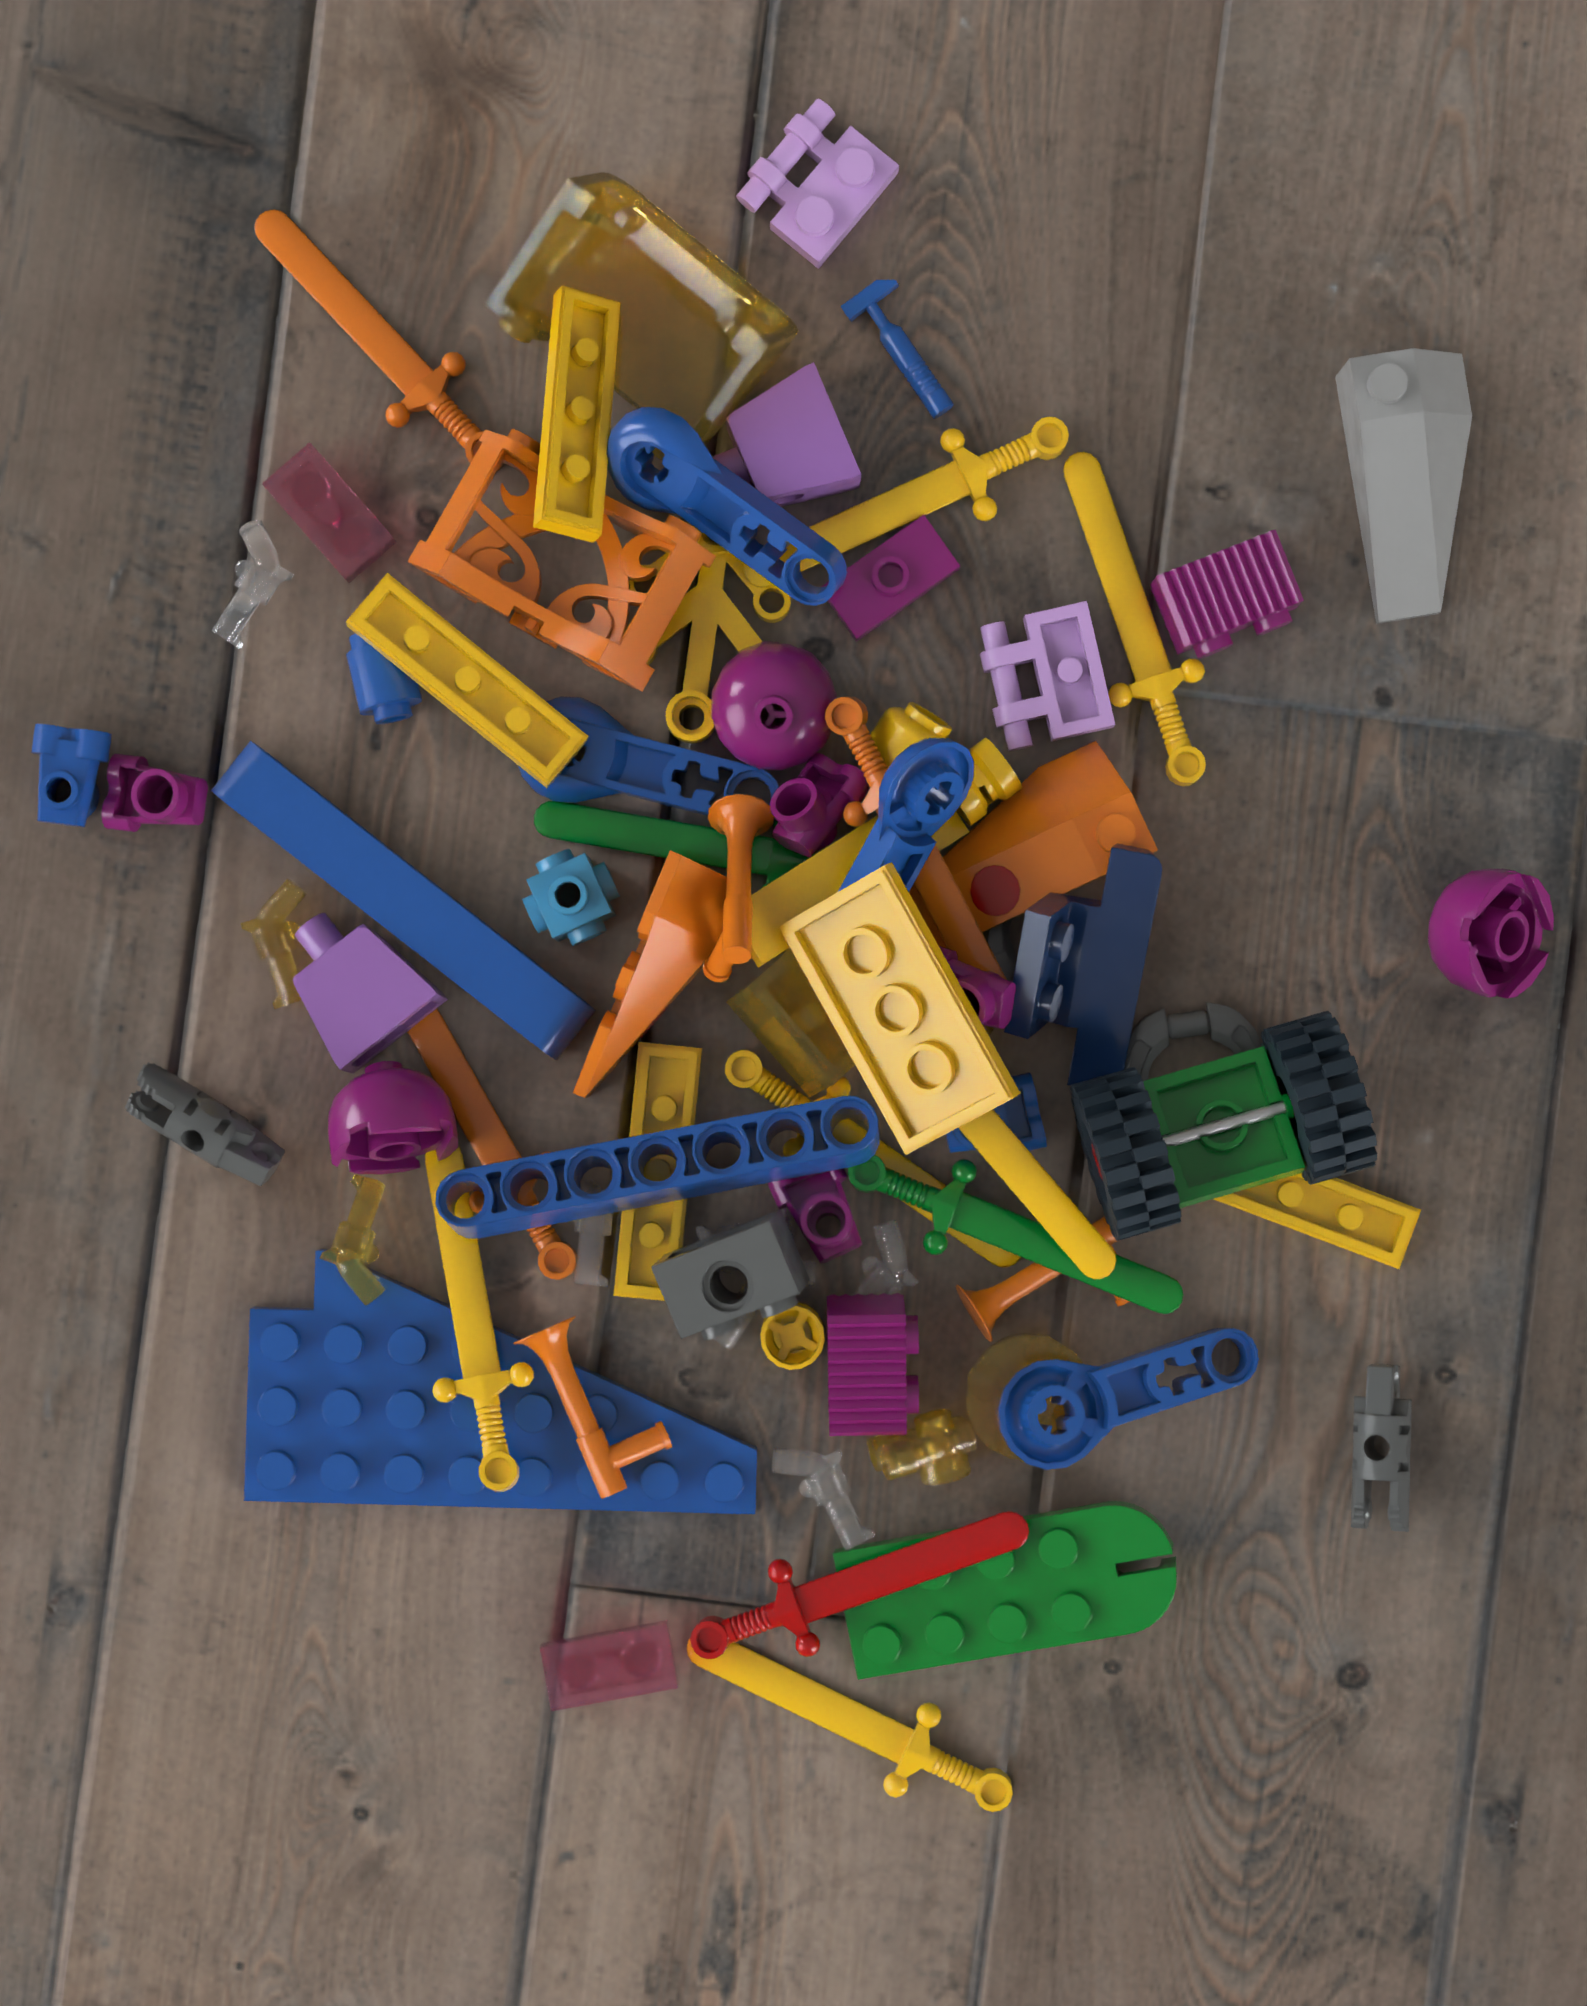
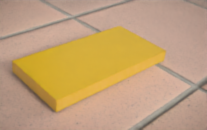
[778,862,1020,1155]

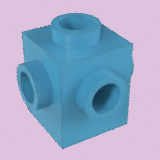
[522,849,620,946]

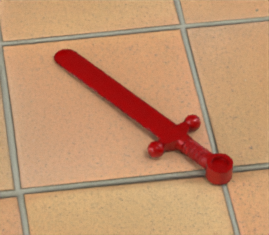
[690,1511,1029,1659]

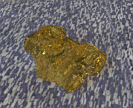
[867,1409,977,1485]

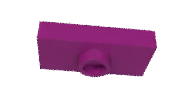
[821,515,960,642]

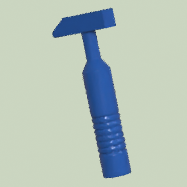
[840,280,954,419]

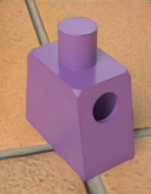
[713,362,861,507]
[292,913,448,1074]

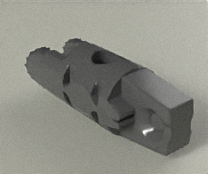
[125,1062,285,1186]
[1351,1363,1412,1532]

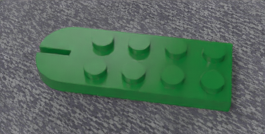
[833,1501,1177,1680]

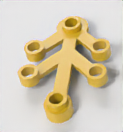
[630,522,791,744]

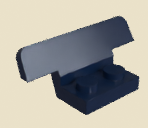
[1004,843,1162,1085]

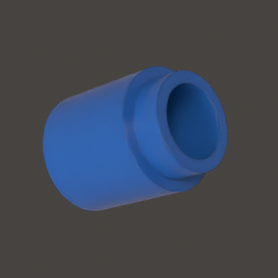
[346,633,422,724]

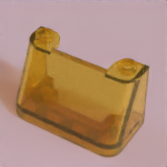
[485,172,798,460]

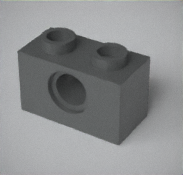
[651,1209,810,1340]

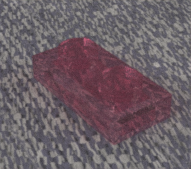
[262,442,396,583]
[540,1620,679,1712]

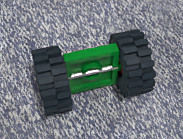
[1070,1011,1377,1241]

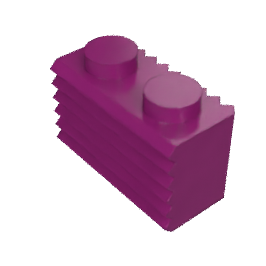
[1150,529,1304,659]
[827,1293,919,1436]

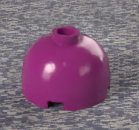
[711,641,837,770]
[1428,869,1554,999]
[328,1061,458,1174]

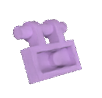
[736,99,899,269]
[980,601,1115,751]

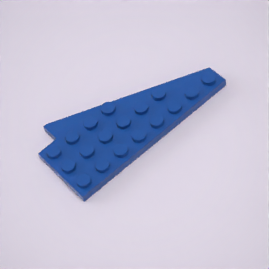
[244,1249,757,1514]

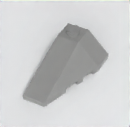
[1335,348,1472,624]

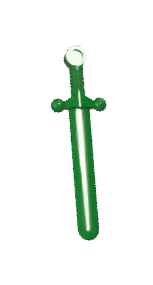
[534,801,816,889]
[848,1154,1184,1314]

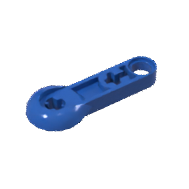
[607,407,847,606]
[518,696,779,816]
[838,738,974,892]
[997,1328,1259,1470]

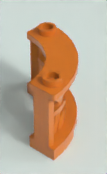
[407,429,716,692]

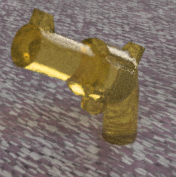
[240,878,307,1009]
[320,1174,385,1306]

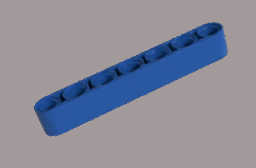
[211,740,596,1061]
[435,1096,879,1239]

